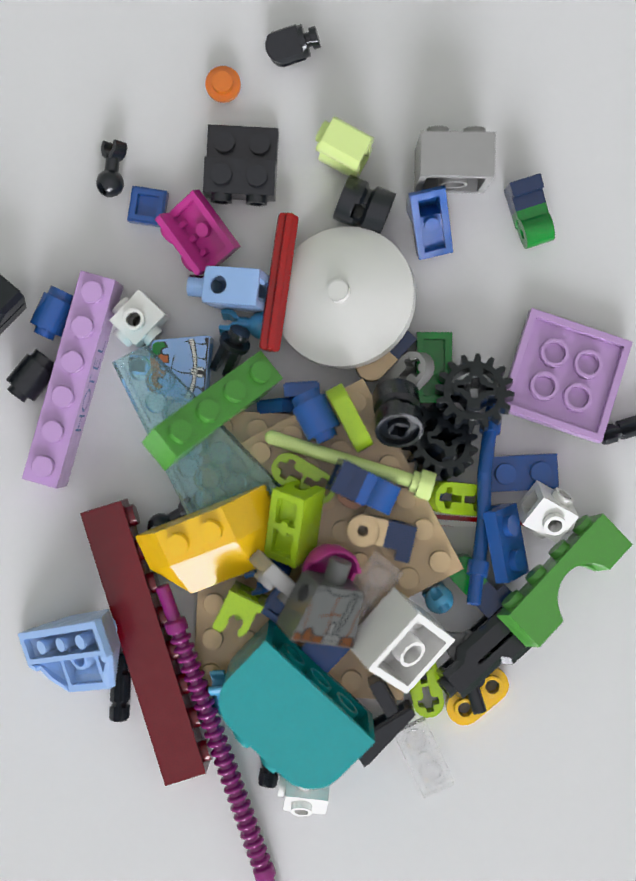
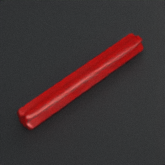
[259,212,299,352]

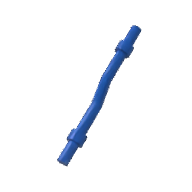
[466,404,502,606]

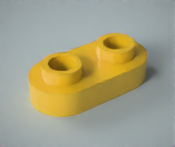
[445,667,509,725]

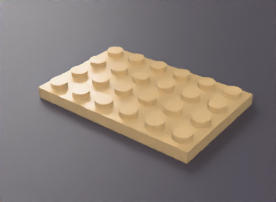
[236,378,464,624]

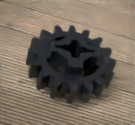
[435,353,515,433]
[402,403,478,481]

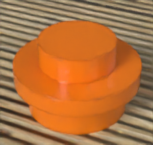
[205,66,241,103]

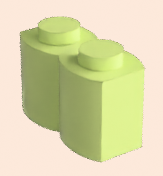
[315,116,374,178]

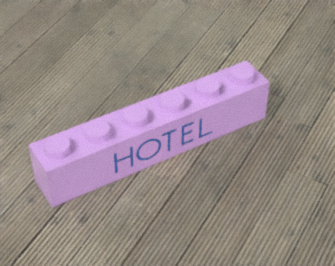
[22,270,124,489]

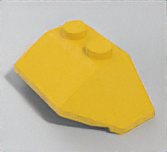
[135,484,271,593]

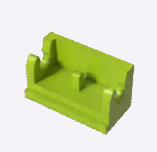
[264,481,325,568]
[212,580,268,637]

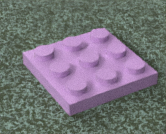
[506,308,633,443]

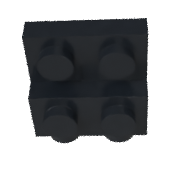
[203,124,279,206]

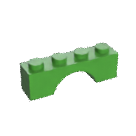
[142,350,283,471]
[496,513,633,647]

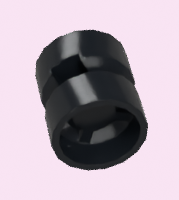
[333,175,397,234]
[372,378,423,448]

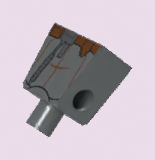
[276,556,364,648]

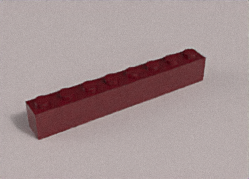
[80,498,213,786]

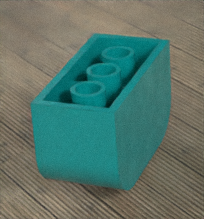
[219,619,375,790]

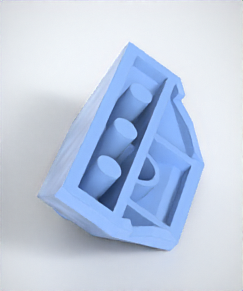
[18,609,121,692]

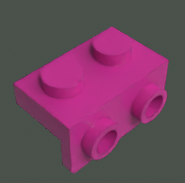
[155,189,241,276]

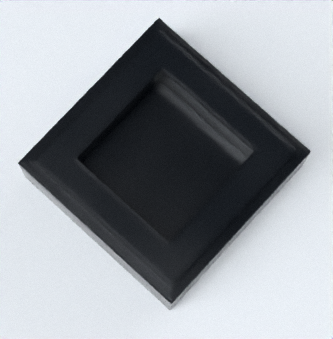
[368,674,399,718]

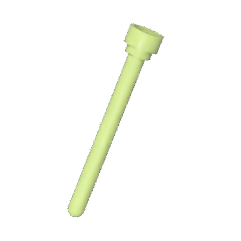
[265,430,437,501]

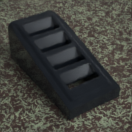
[359,699,416,768]

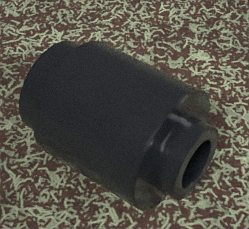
[6,349,54,402]

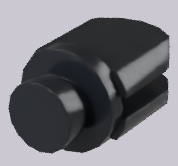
[265,24,321,67]
[209,324,251,377]

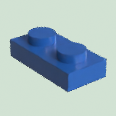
[491,453,559,492]

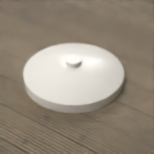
[282,226,416,369]

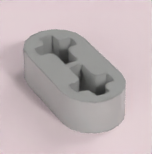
[376,351,435,391]

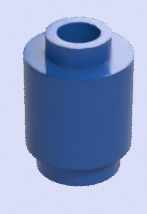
[30,285,73,341]
[291,387,341,445]

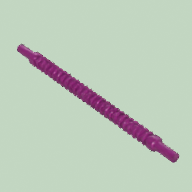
[155,583,276,881]

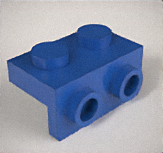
[483,503,529,584]

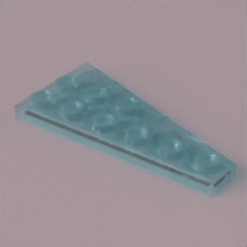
[112,346,282,514]

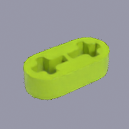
[325,383,374,453]
[271,452,335,504]
[428,480,477,516]
[410,662,444,718]

